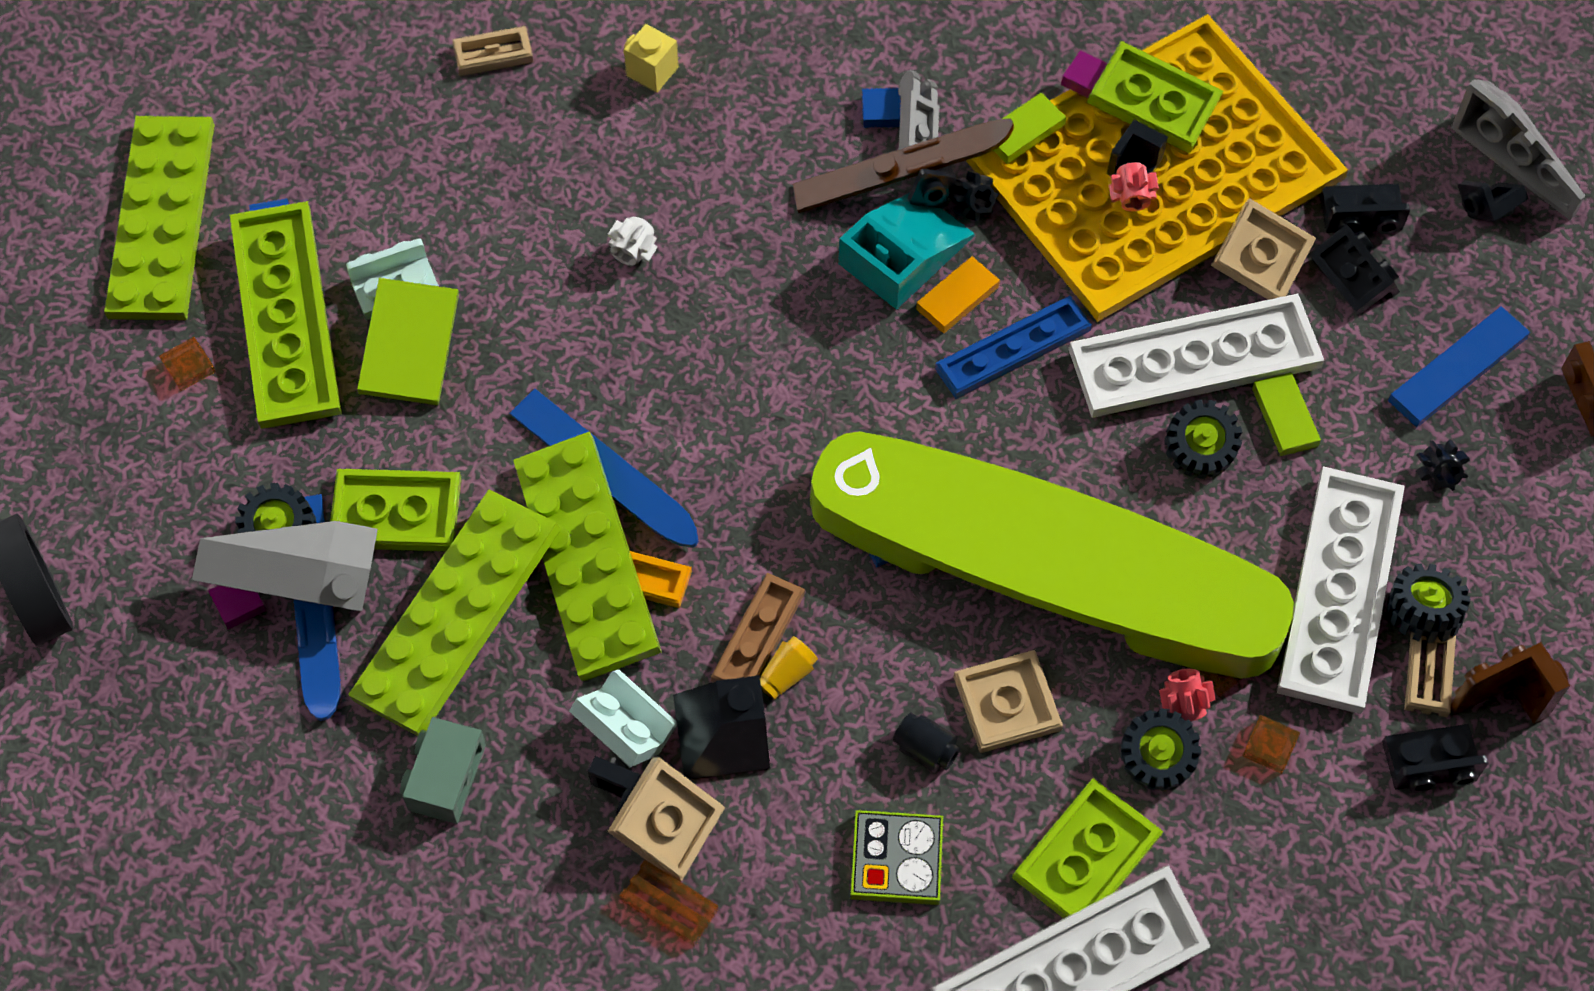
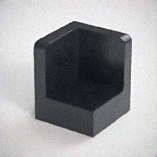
[1107,120,1168,176]

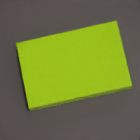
[1087,41,1223,154]
[357,278,459,406]
[330,469,461,551]
[1012,778,1163,918]

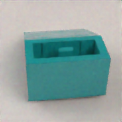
[838,193,975,310]

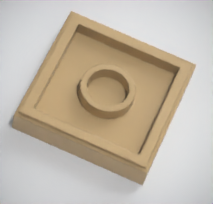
[1211,198,1316,300]
[953,650,1063,753]
[607,757,725,881]

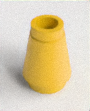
[760,636,818,700]

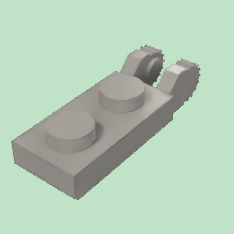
[899,70,939,149]

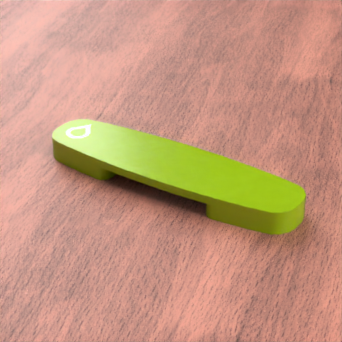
[810,431,1294,679]

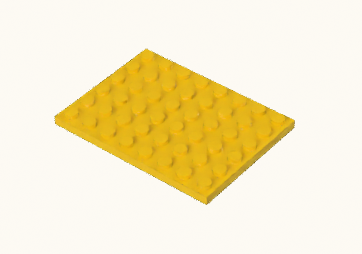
[966,14,1348,322]

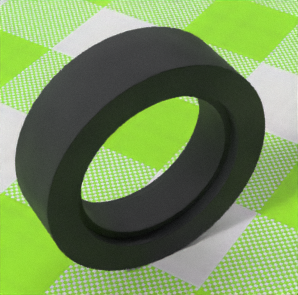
[0,513,74,646]

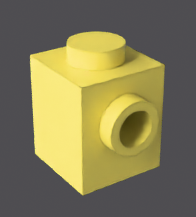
[623,24,678,92]

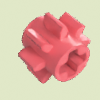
[1109,162,1159,212]
[1159,669,1216,721]

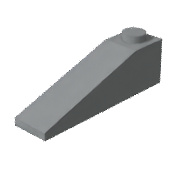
[1451,79,1585,220]
[192,521,378,611]

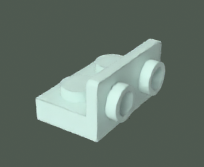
[346,239,438,321]
[569,670,677,767]

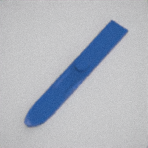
[510,389,699,548]
[294,494,341,721]

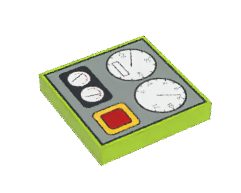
[850,810,943,905]

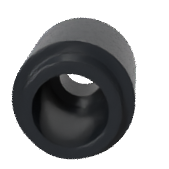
[893,712,960,773]

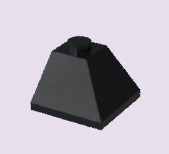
[673,675,770,780]

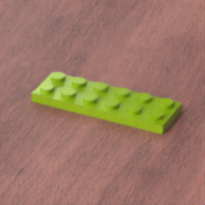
[104,116,214,320]
[230,201,341,429]
[513,431,662,681]
[348,489,560,736]

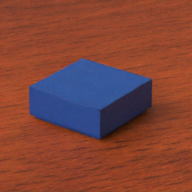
[862,88,901,128]

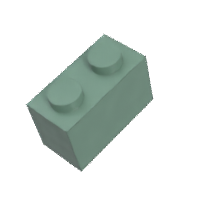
[400,717,486,824]

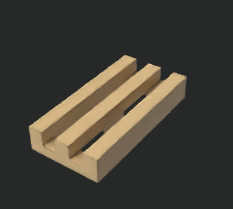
[452,26,533,76]
[1404,632,1456,717]

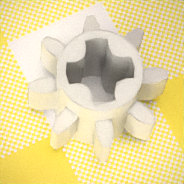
[608,217,657,266]

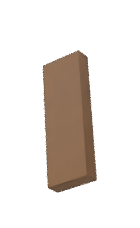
[711,573,805,682]

